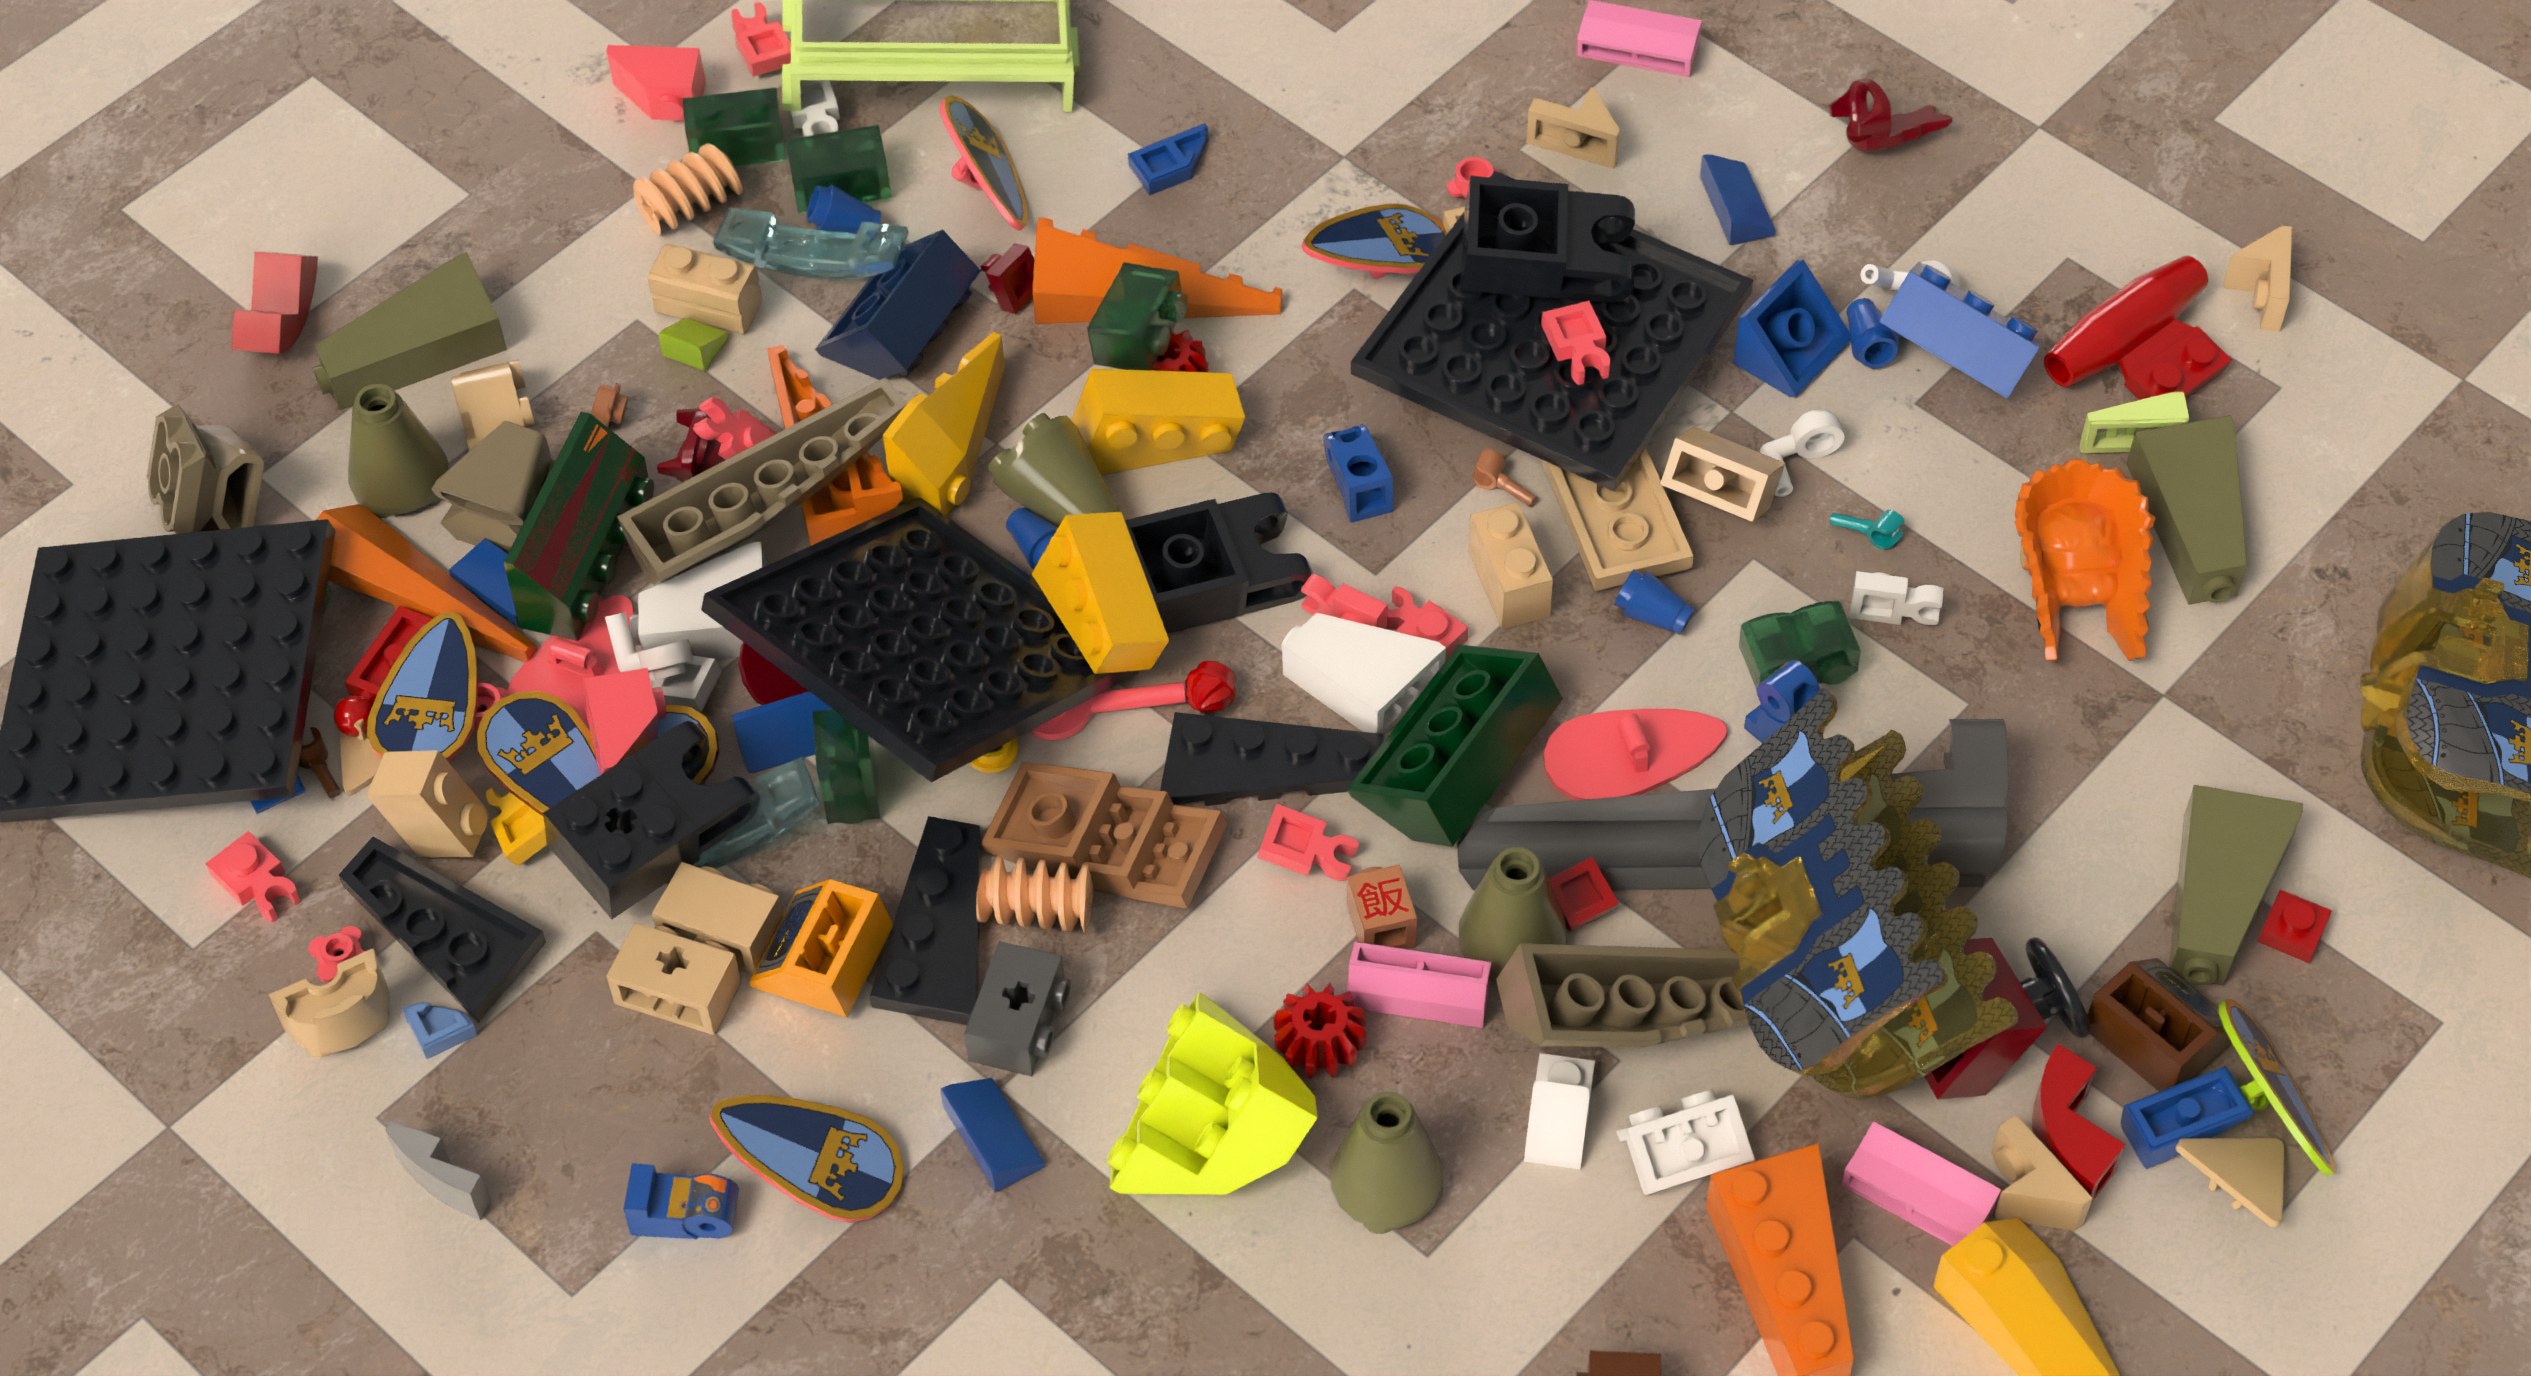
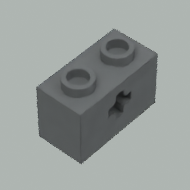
[964,941,1071,1076]

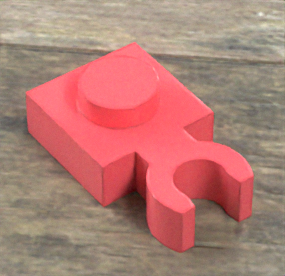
[731,2,791,77]
[1541,301,1610,385]
[693,397,777,460]
[1301,574,1388,629]
[1387,586,1468,660]
[1257,804,1359,881]
[205,831,301,922]

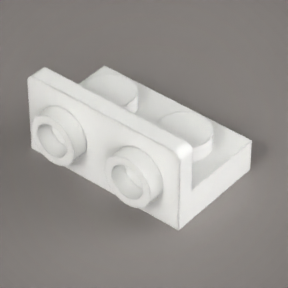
[1616,1089,1755,1195]

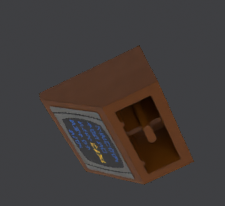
[2087,958,2232,1092]

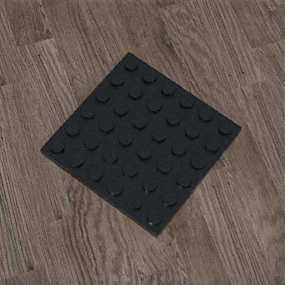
[1351,171,1753,492]
[701,498,1140,783]
[0,519,336,822]

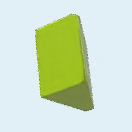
[658,318,729,371]

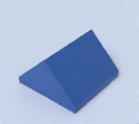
[1733,259,1850,397]

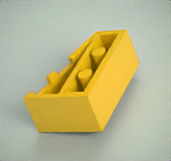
[1071,369,1245,475]
[1032,512,1169,674]

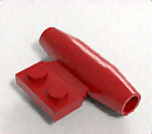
[2044,256,2232,400]

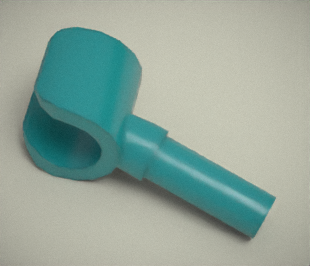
[1830,510,1904,550]

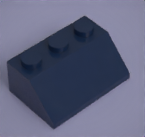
[815,229,981,380]

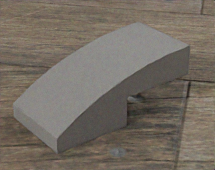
[385,1121,491,1221]

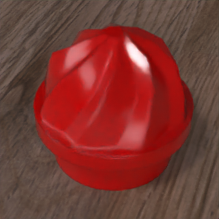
[1185,661,1236,715]

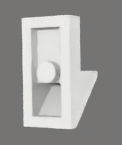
[1524,1053,1595,1169]

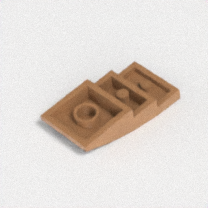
[980,762,1227,909]

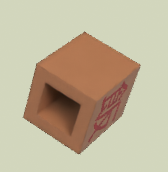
[1347,864,1417,949]

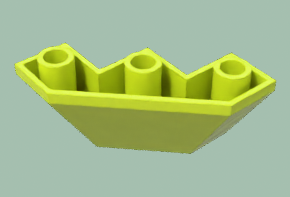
[1106,991,1318,1195]

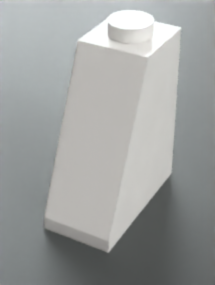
[630,542,766,659]
[1282,613,1446,736]

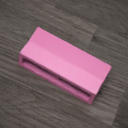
[1577,0,1702,77]
[1347,942,1491,1028]
[1841,1121,2002,1246]

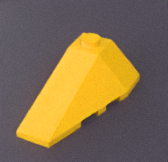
[882,332,1005,516]
[1933,1218,2120,1376]

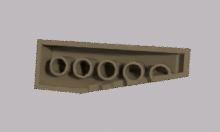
[617,378,907,586]
[1496,943,1794,1048]

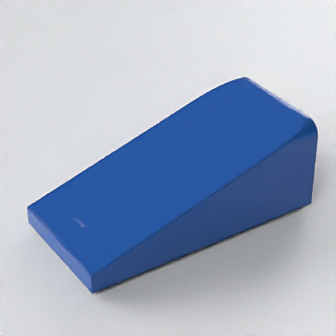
[2120,1066,2254,1169]

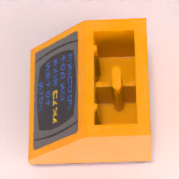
[749,879,894,1018]

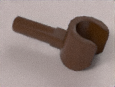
[299,727,340,798]

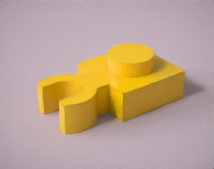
[486,788,547,867]

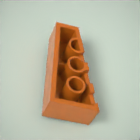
[1706,1143,1854,1376]

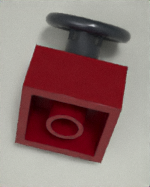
[1924,937,2091,1100]

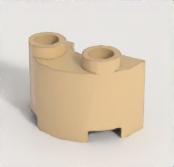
[451,359,535,451]
[269,948,390,1057]

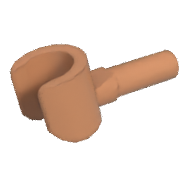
[1473,449,1536,507]

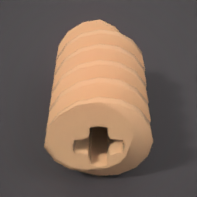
[633,143,743,235]
[976,855,1093,934]

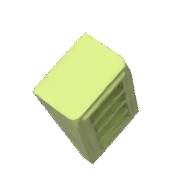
[2079,392,2189,453]

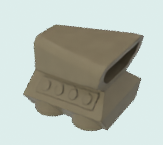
[147,404,264,534]
[431,421,555,554]

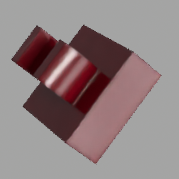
[980,243,1034,314]

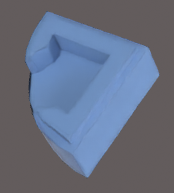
[402,1002,477,1059]

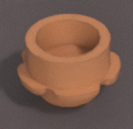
[591,383,628,429]

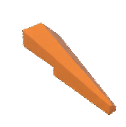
[1033,217,1283,324]
[767,345,903,546]
[316,504,537,662]

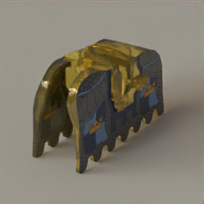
[2359,512,2531,878]
[1698,688,2018,1099]

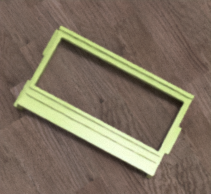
[782,0,1080,112]

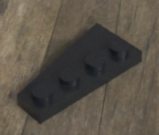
[1160,712,1383,806]
[870,816,981,1025]
[339,836,546,1023]

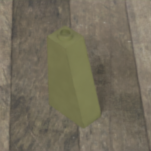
[312,252,507,410]
[2127,415,2247,605]
[2169,785,2303,986]

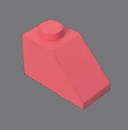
[606,45,706,121]
[584,668,666,775]

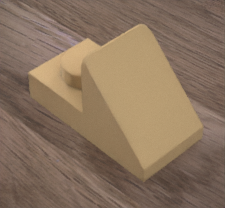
[1526,87,1620,168]
[2223,226,2292,332]
[1991,1115,2093,1231]

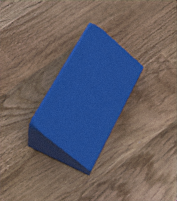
[1700,154,1776,245]
[732,691,848,773]
[940,1078,1045,1192]

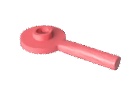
[1028,682,1186,740]

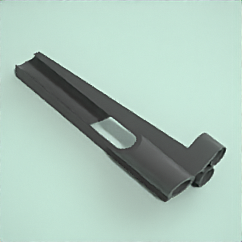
[1457,719,2009,891]

